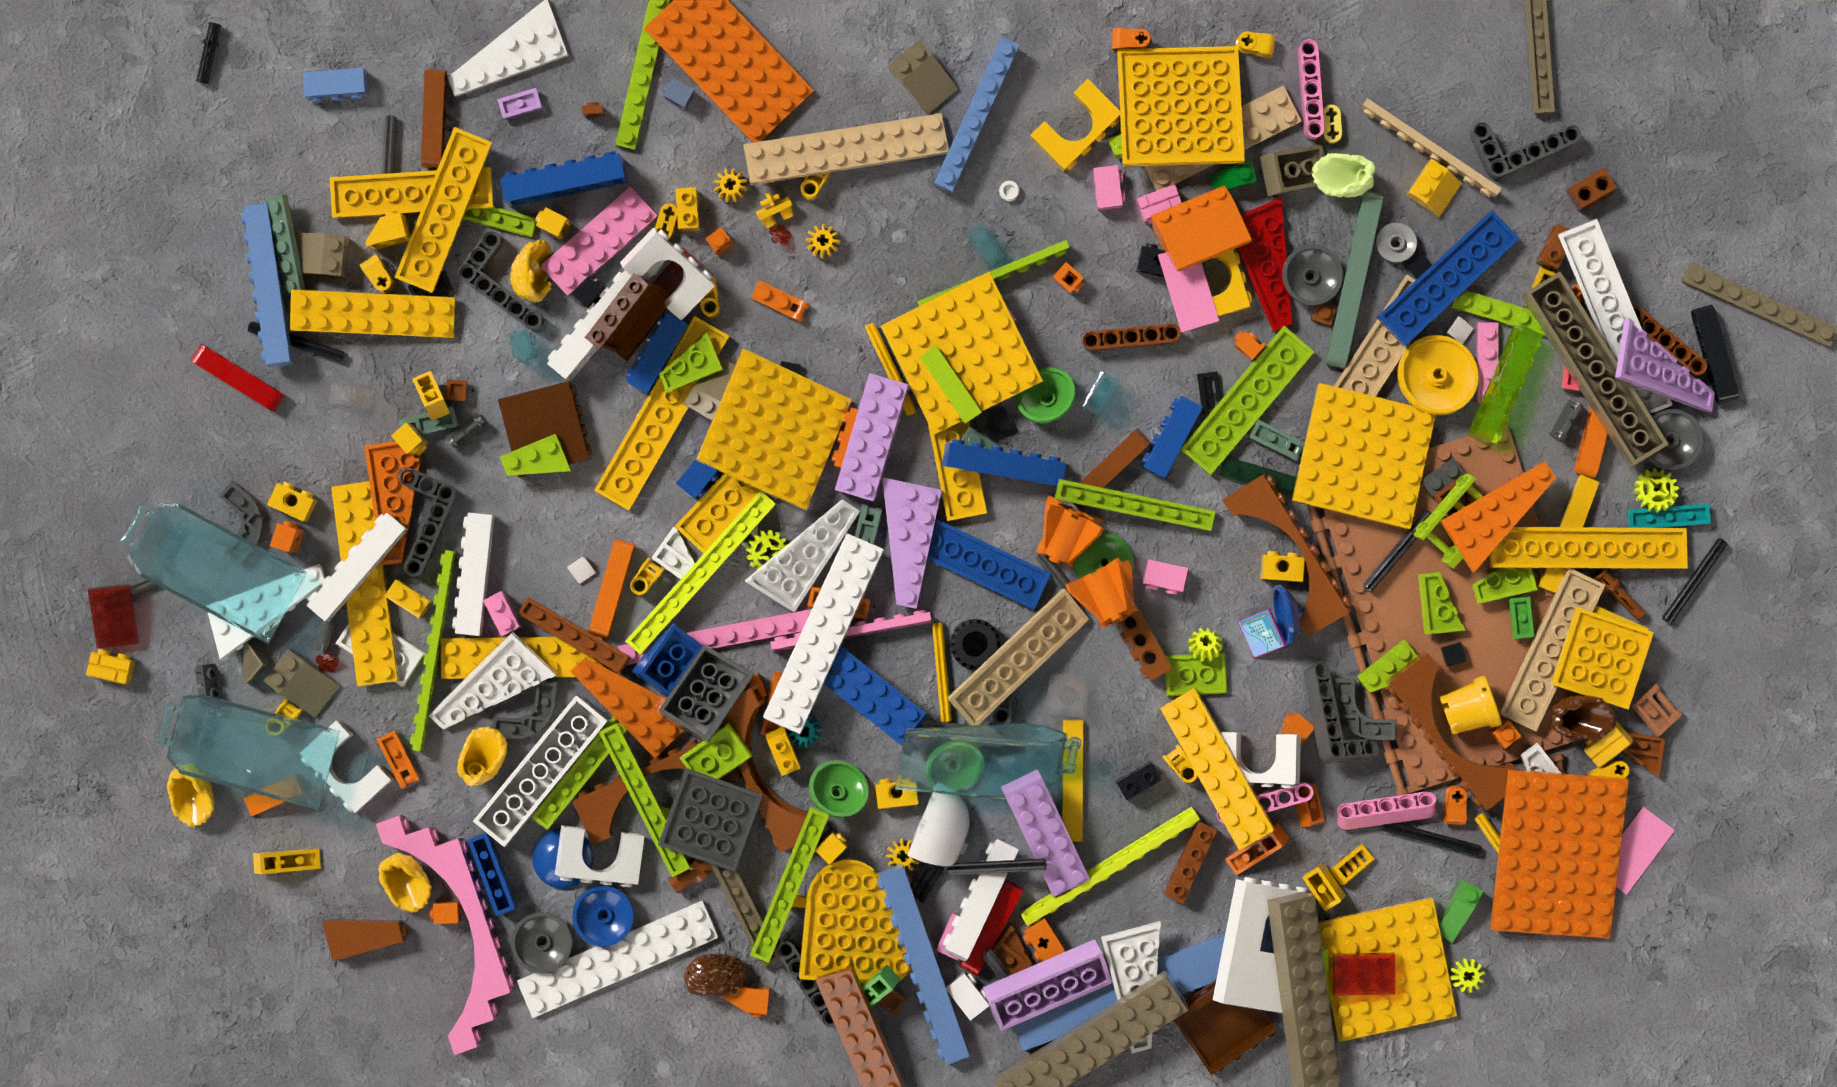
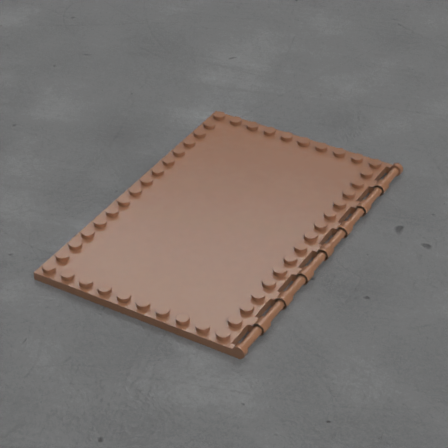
[1307,424,1585,796]

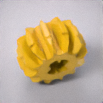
[714,168,748,203]
[806,224,840,259]
[886,838,919,872]

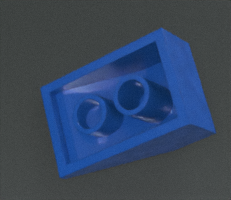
[632,624,703,696]

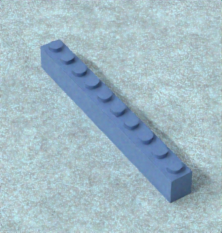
[877,864,969,1065]

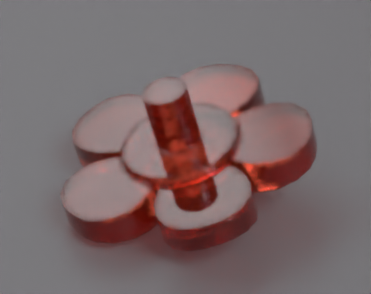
[769,225,791,246]
[315,652,339,672]

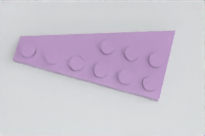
[1615,318,1715,413]
[882,477,941,609]

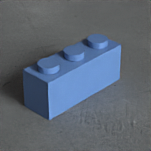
[302,68,368,103]

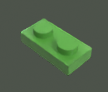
[1508,597,1534,639]

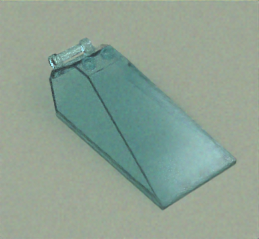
[119,503,308,643]
[155,694,340,810]
[895,723,1082,800]

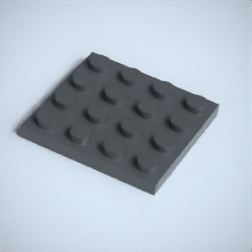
[658,767,763,872]

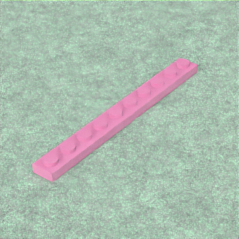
[618,609,812,665]

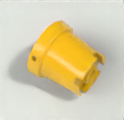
[1439,675,1502,735]

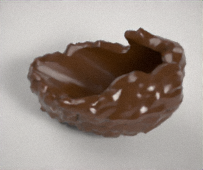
[1552,695,1615,741]
[684,954,747,997]

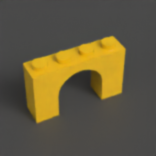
[1030,79,1120,172]
[1212,250,1252,317]

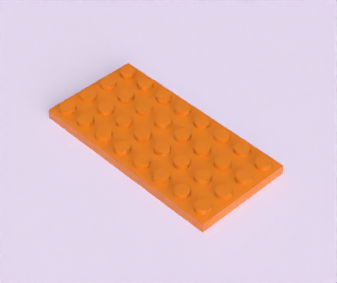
[644,0,814,143]

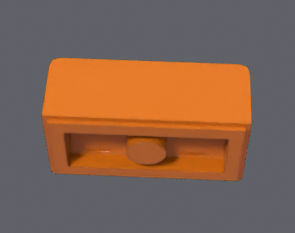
[1295,783,1325,827]

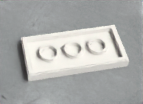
[336,623,425,687]

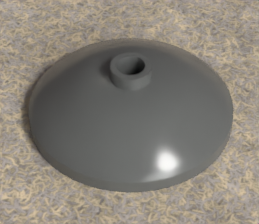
[1282,245,1343,305]
[1647,409,1703,470]
[511,912,572,973]

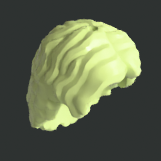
[1312,153,1376,197]

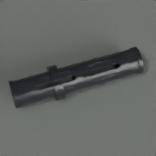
[196,22,222,84]

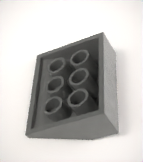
[659,645,754,742]

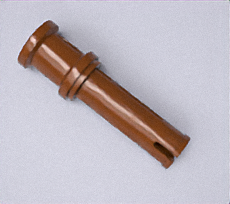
[1592,569,1646,620]

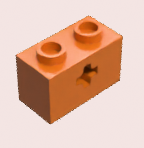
[270,521,305,553]
[1023,916,1066,963]

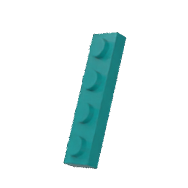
[1627,503,1711,528]

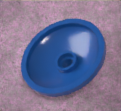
[1273,585,1303,645]
[532,828,593,889]
[572,885,634,947]

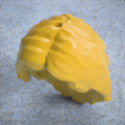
[510,240,552,302]
[457,727,508,786]
[167,765,214,827]
[378,853,432,913]

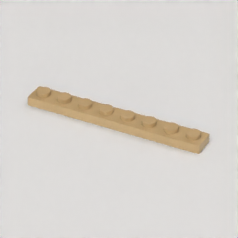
[1361,98,1502,198]

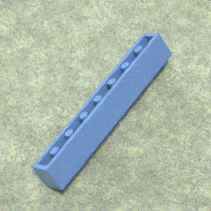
[934,36,1020,194]
[241,203,294,368]

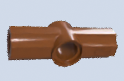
[667,858,713,894]

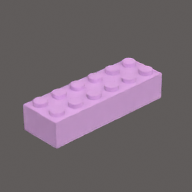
[835,373,910,501]
[1001,769,1090,897]
[983,939,1113,1031]

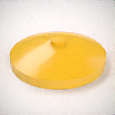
[1397,335,1479,415]

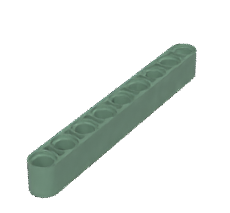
[1324,191,1384,369]

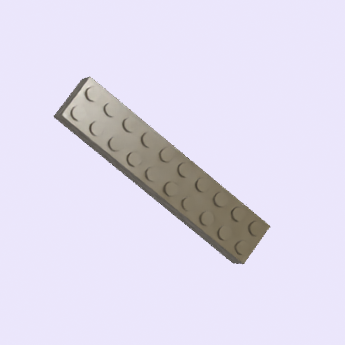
[1521,272,1669,467]
[1267,891,1340,1087]
[995,971,1188,1087]

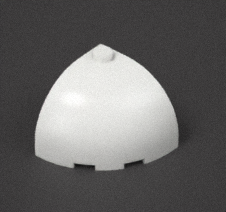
[907,782,970,866]

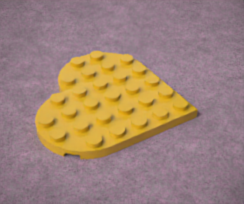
[799,859,912,983]

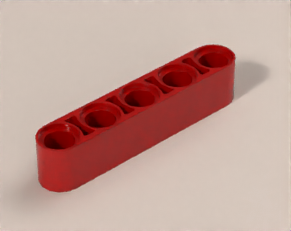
[190,344,285,412]
[959,879,1024,976]

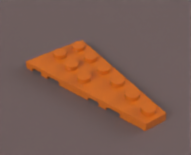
[364,437,425,566]
[1441,461,1556,574]
[570,657,684,758]

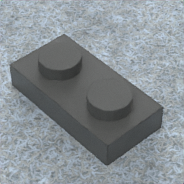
[1421,457,1465,497]

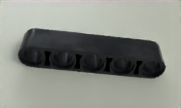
[1691,304,1739,405]

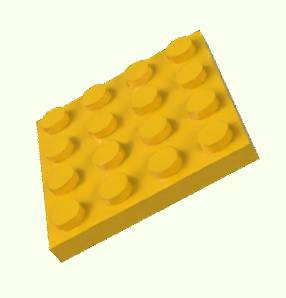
[1551,607,1654,710]

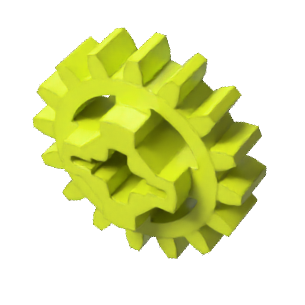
[1633,468,1679,512]
[746,530,788,571]

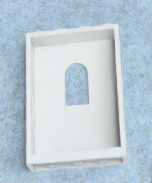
[1213,877,1312,1013]

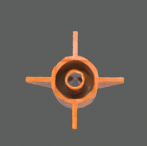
[1036,495,1104,567]
[1065,558,1138,629]

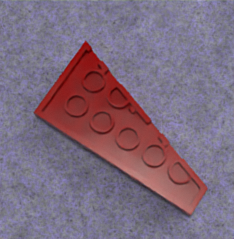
[1237,197,1292,332]

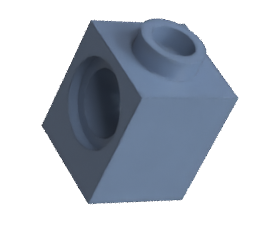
[662,78,696,110]

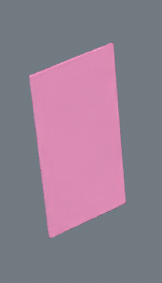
[1158,253,1219,332]
[1616,807,1675,895]

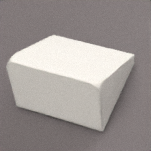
[1445,316,1474,344]
[567,556,596,584]

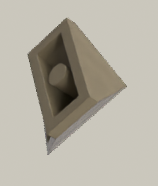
[242,643,272,684]

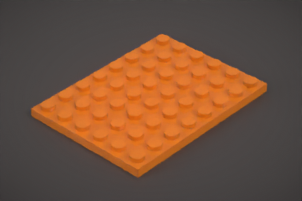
[1490,769,1629,939]

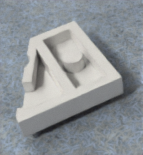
[652,527,695,579]

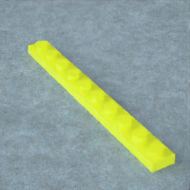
[625,491,776,655]
[1020,807,1200,926]

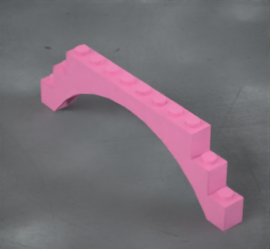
[376,815,514,1055]

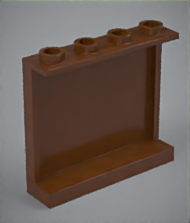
[584,273,672,361]
[498,381,593,478]
[1173,979,1278,1075]

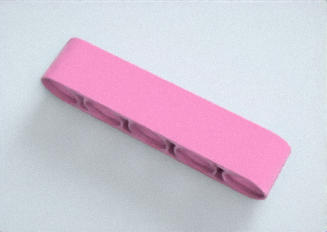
[1298,39,1324,141]
[1217,781,1314,823]
[1337,792,1436,830]

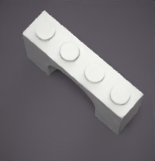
[620,227,715,320]
[300,720,394,813]
[1221,731,1301,788]
[555,825,645,887]

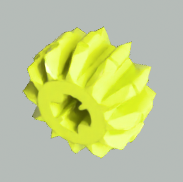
[1188,627,1223,662]
[1450,958,1485,993]

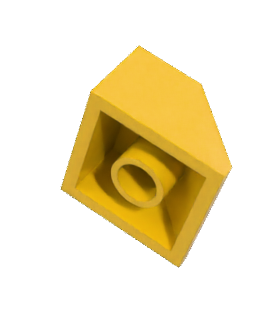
[1406,159,1462,217]
[366,210,411,250]

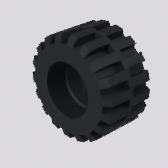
[950,619,1001,670]

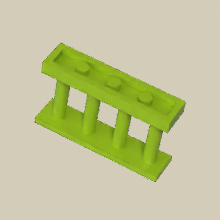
[1413,474,1483,569]

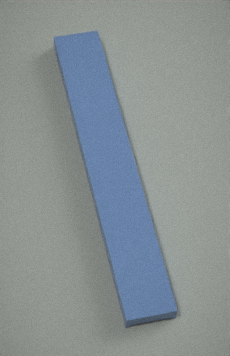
[1014,918,1274,1051]

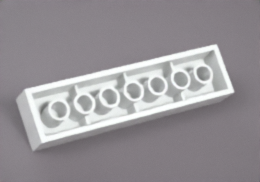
[547,260,671,382]
[473,695,610,847]

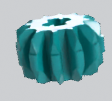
[788,715,822,748]

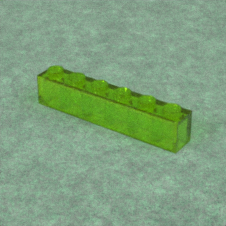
[1467,325,1543,445]

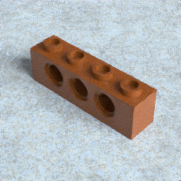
[1113,601,1172,681]
[1163,821,1218,904]

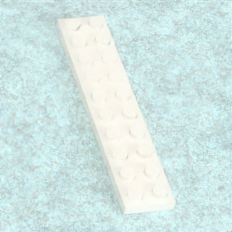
[1558,218,1673,414]
[763,533,884,735]
[517,900,719,1018]

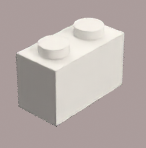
[945,972,989,1021]

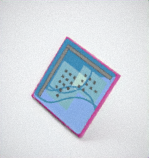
[1238,608,1286,658]

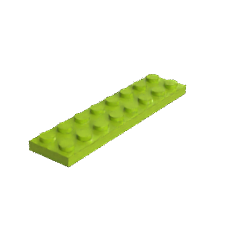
[1180,326,1314,475]

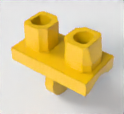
[756,192,793,228]

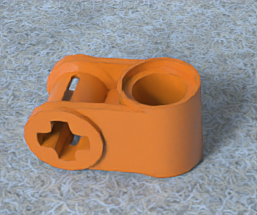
[1112,28,1150,51]
[1443,785,1467,825]

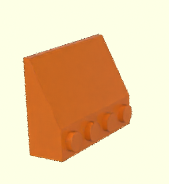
[1151,185,1252,272]

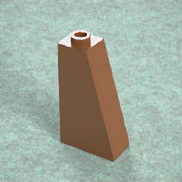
[322,919,408,961]

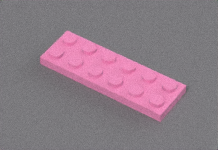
[540,186,658,297]

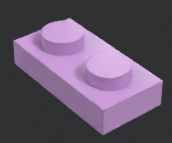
[497,88,542,120]

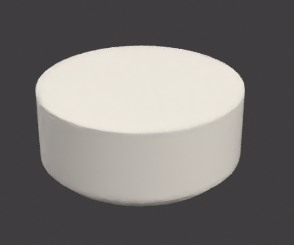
[999,181,1019,202]

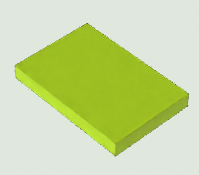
[1165,653,1227,696]
[680,723,753,779]

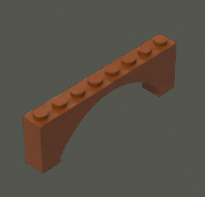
[1222,472,1352,637]
[1385,651,1517,811]
[719,684,828,853]
[572,739,741,845]

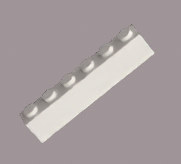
[306,513,408,622]
[452,513,495,636]
[943,839,1019,961]

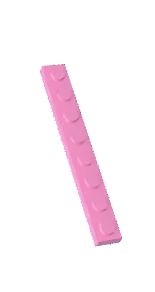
[770,610,932,652]

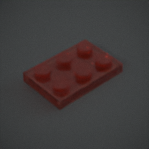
[88,584,139,649]
[1333,952,1395,996]

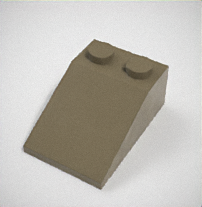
[889,39,958,115]
[1260,144,1325,196]
[294,232,349,278]
[683,359,735,421]
[263,649,341,718]

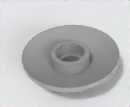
[1376,223,1417,263]

